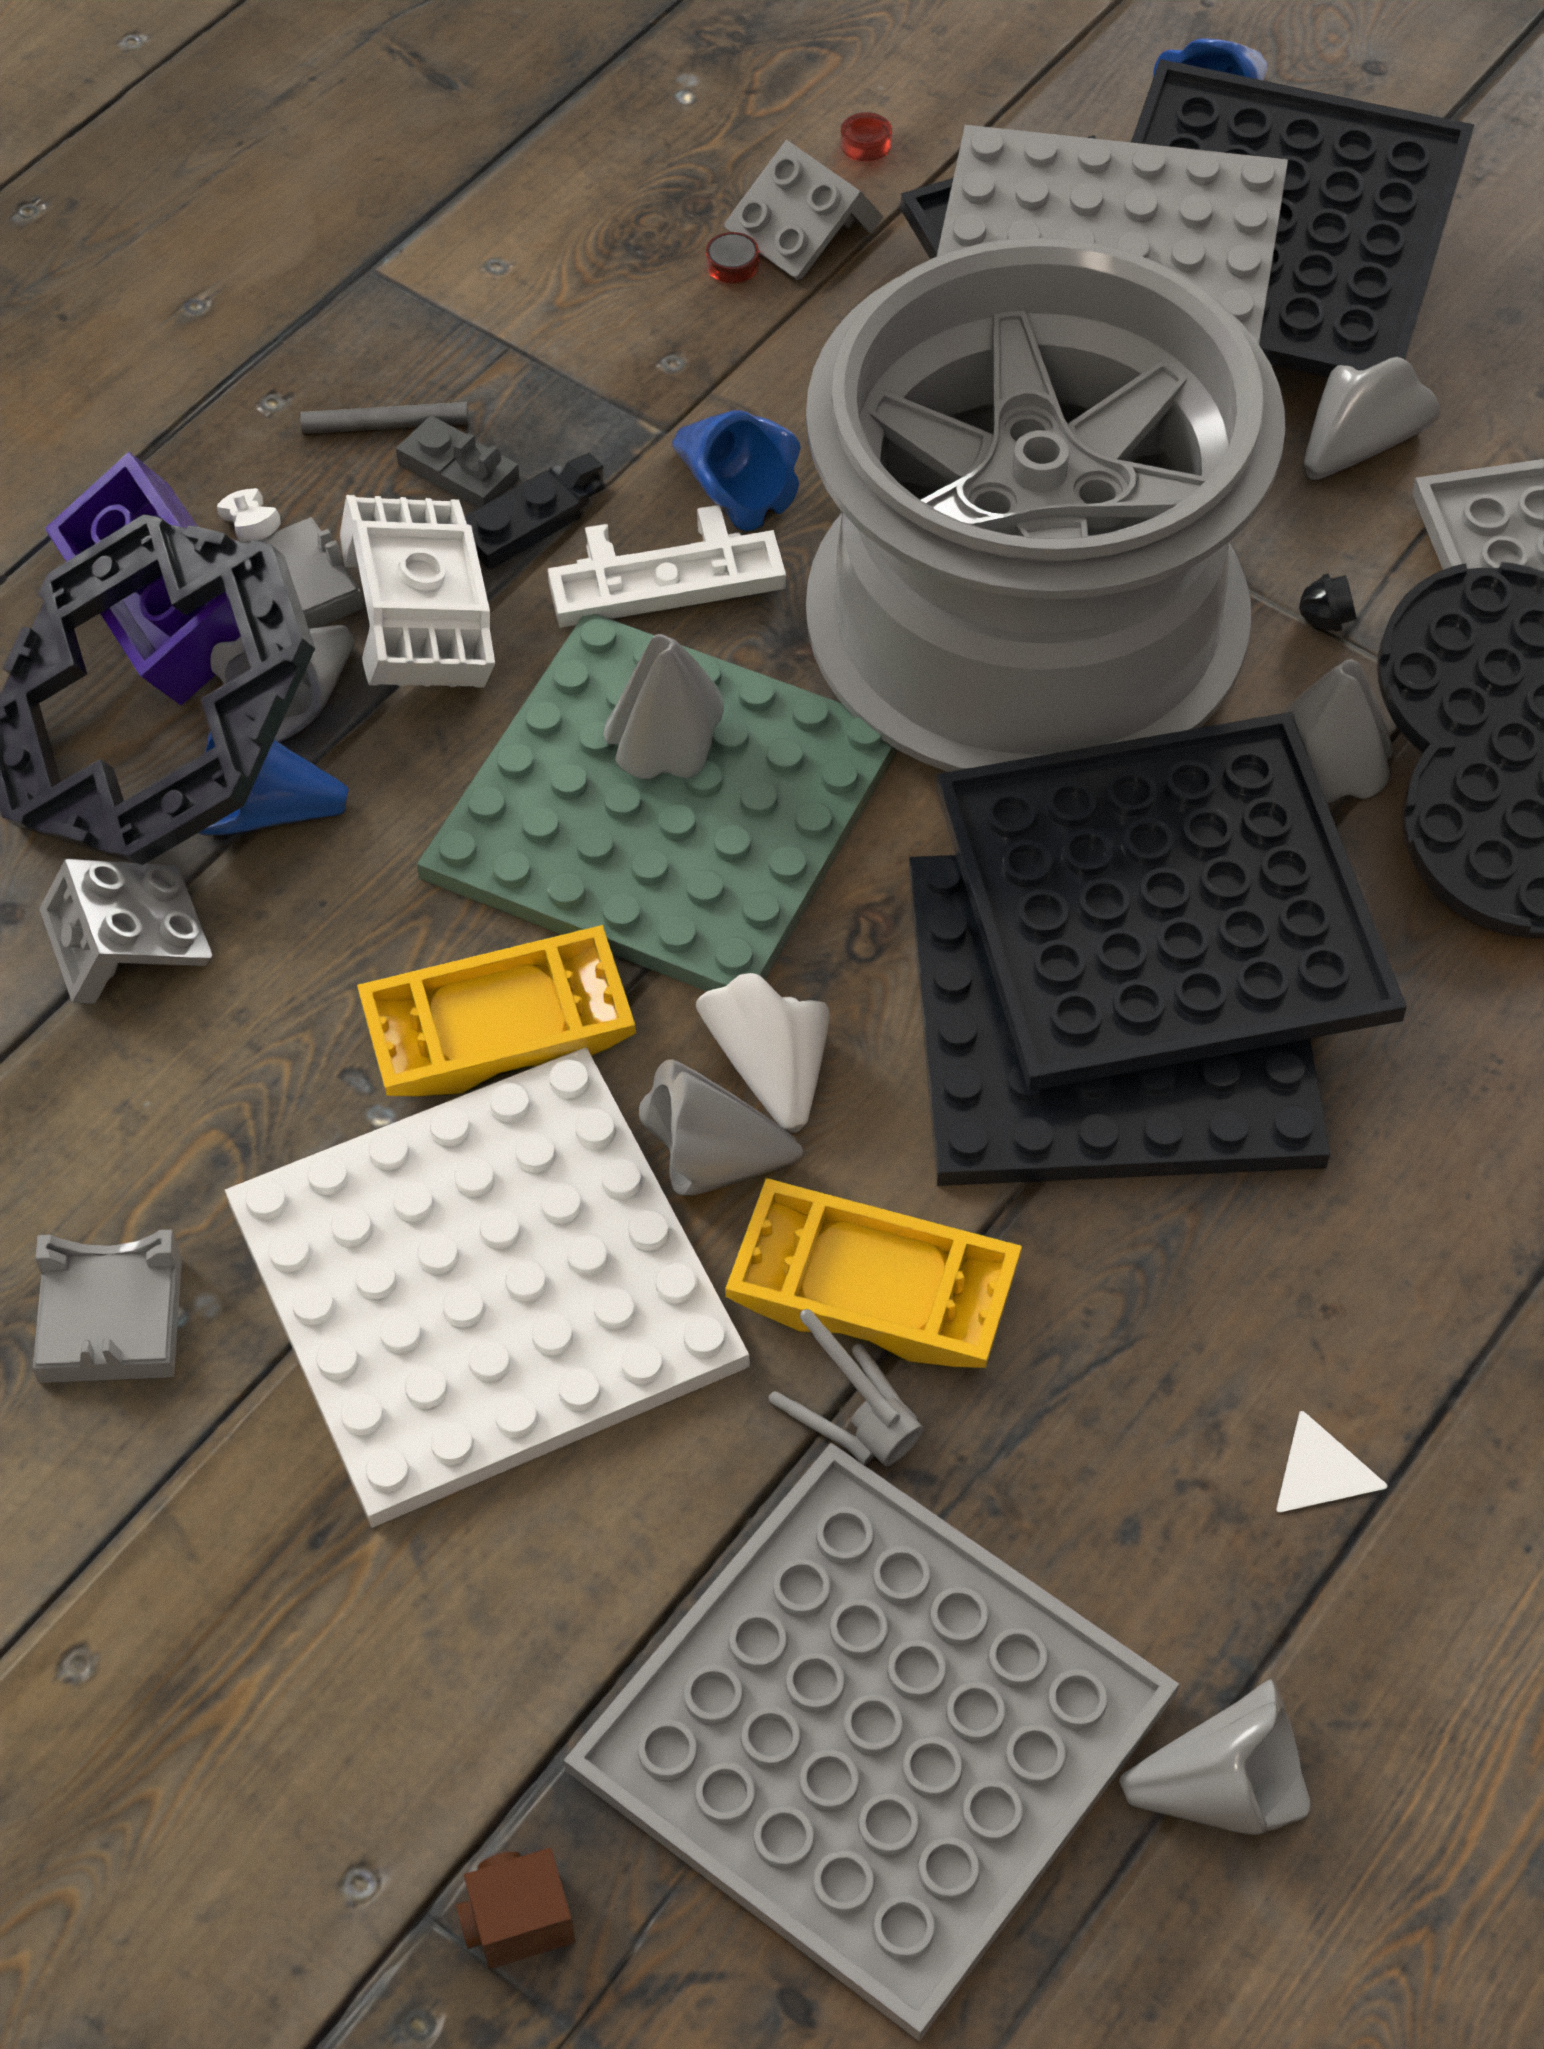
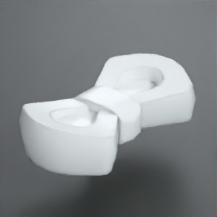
[217,488,281,542]

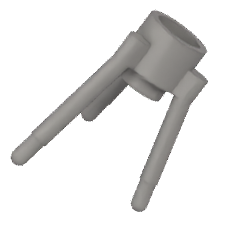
[769,1309,924,1466]

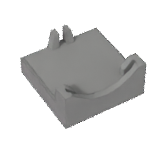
[249,517,364,628]
[33,1229,182,1383]

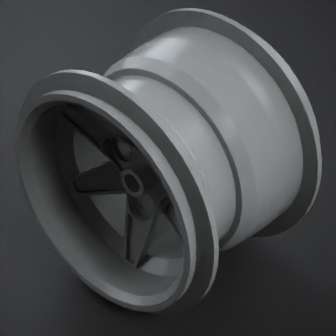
[806,238,1285,772]

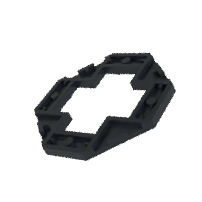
[0,514,315,865]

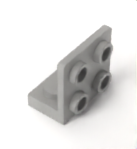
[724,139,884,281]
[39,859,212,1004]

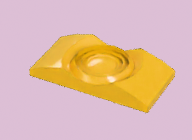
[357,925,636,1097]
[725,1178,1022,1368]

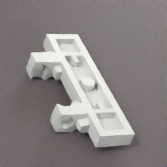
[548,505,786,628]

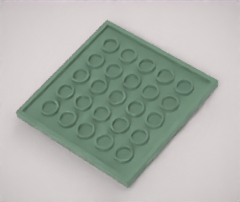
[417,614,898,991]

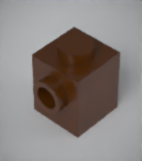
[455,1847,576,1970]

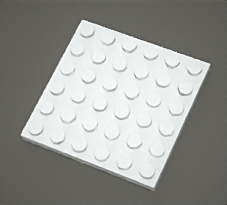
[225,1048,750,1528]

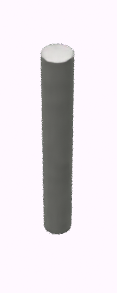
[300,402,469,434]

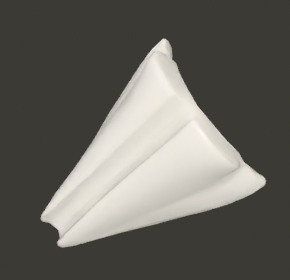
[696,973,830,1133]

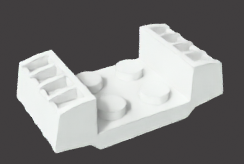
[340,495,495,688]

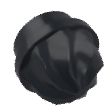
[1299,573,1357,632]

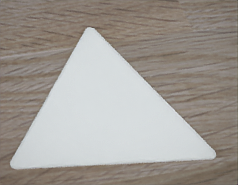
[1277,1411,1387,1513]

